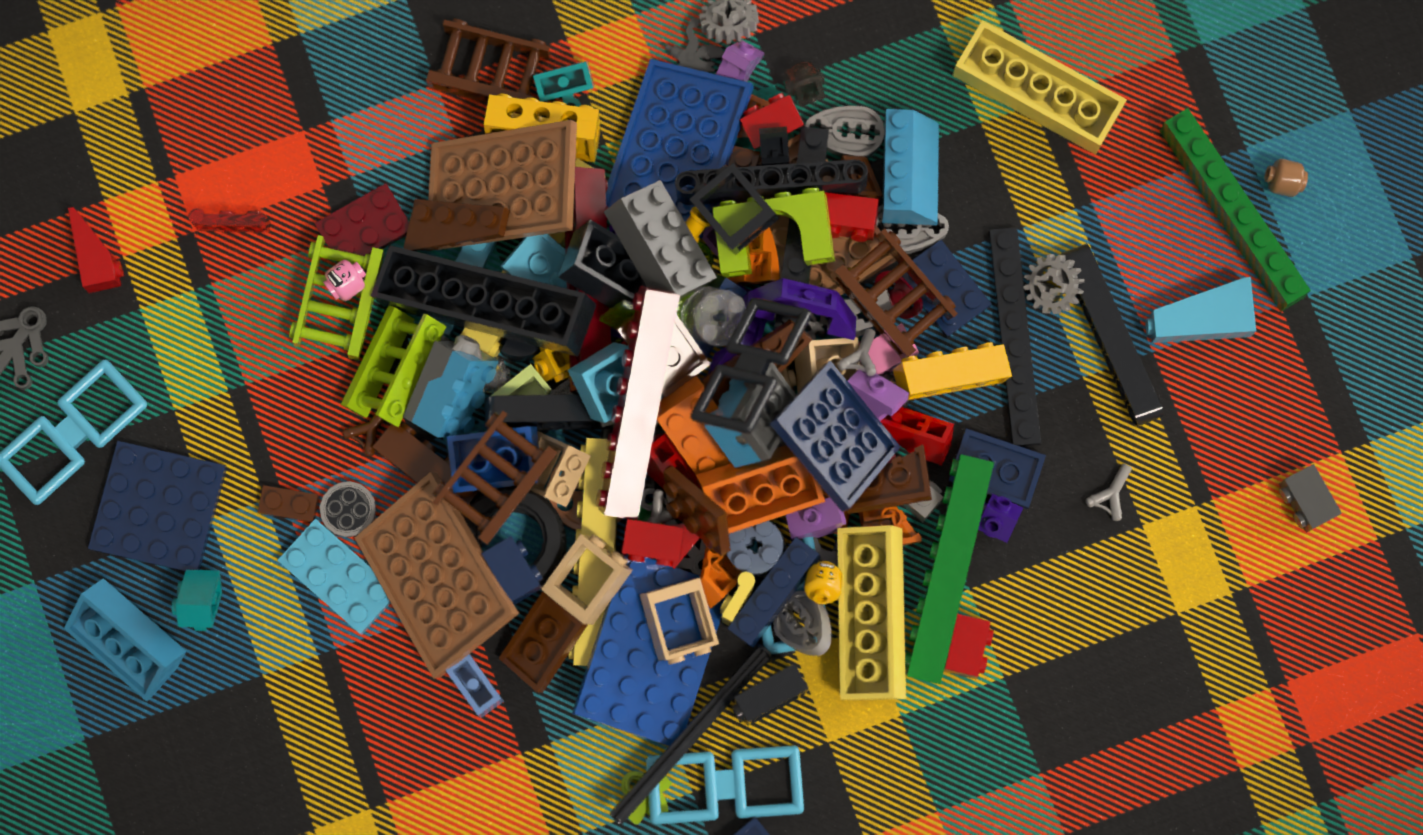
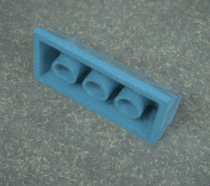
[882,109,939,225]
[64,578,186,702]

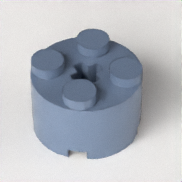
[727,521,787,577]

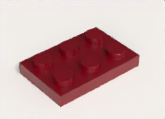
[314,183,409,263]

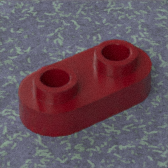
[875,270,923,319]

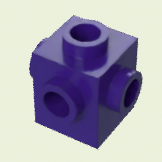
[978,494,1023,543]

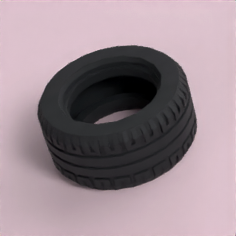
[463,486,567,587]

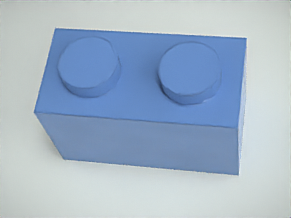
[446,654,504,718]

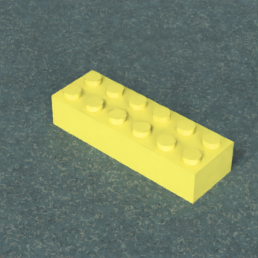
[953,20,1127,155]
[837,525,906,700]

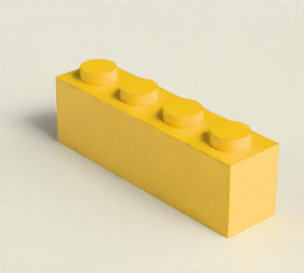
[893,342,1012,400]

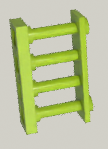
[289,235,384,361]
[341,306,447,427]

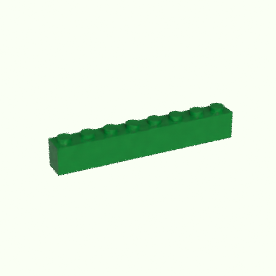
[1160,108,1311,312]
[905,454,994,684]

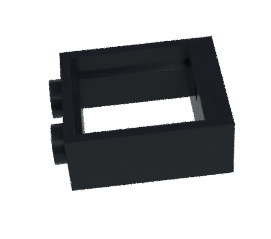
[690,163,779,255]
[732,663,809,726]

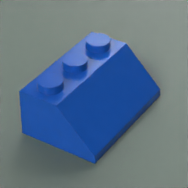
[447,426,539,493]

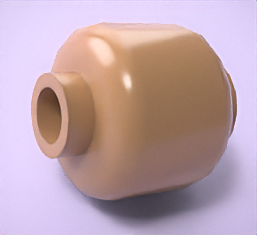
[1264,158,1308,197]

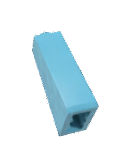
[1146,277,1256,343]

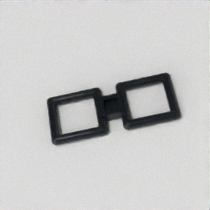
[690,298,812,434]

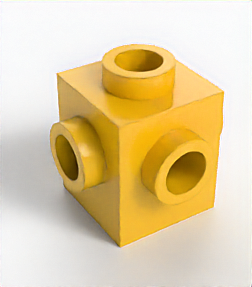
[533,347,570,383]

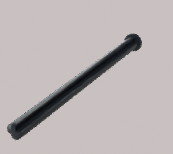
[610,643,774,825]

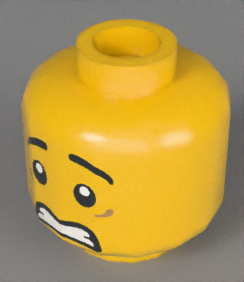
[804,561,843,605]

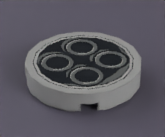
[320,481,376,537]

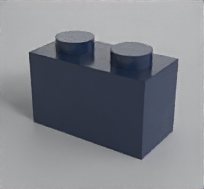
[481,536,543,605]

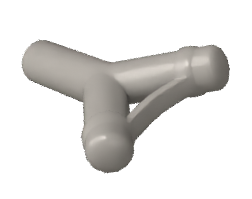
[837,329,876,376]
[1086,464,1132,521]
[647,489,677,524]

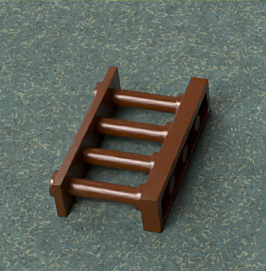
[426,19,551,103]
[830,229,958,359]
[432,411,558,544]

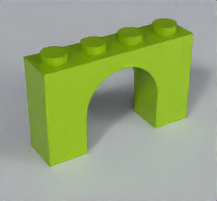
[713,188,835,278]

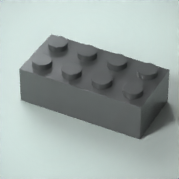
[604,180,717,300]

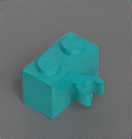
[533,60,594,107]
[172,570,222,631]

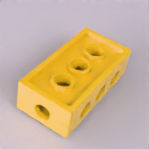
[484,94,600,163]

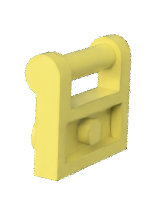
[720,572,755,626]

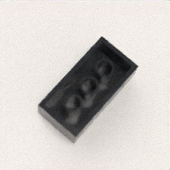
[558,219,647,319]

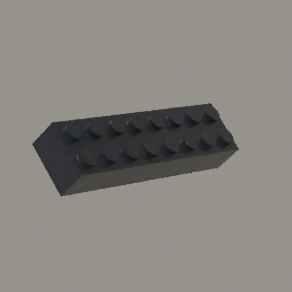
[371,245,597,357]

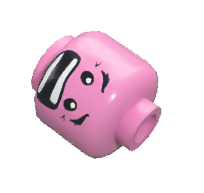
[323,260,366,301]

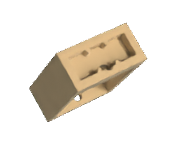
[530,431,591,507]
[541,534,633,625]
[639,578,719,664]

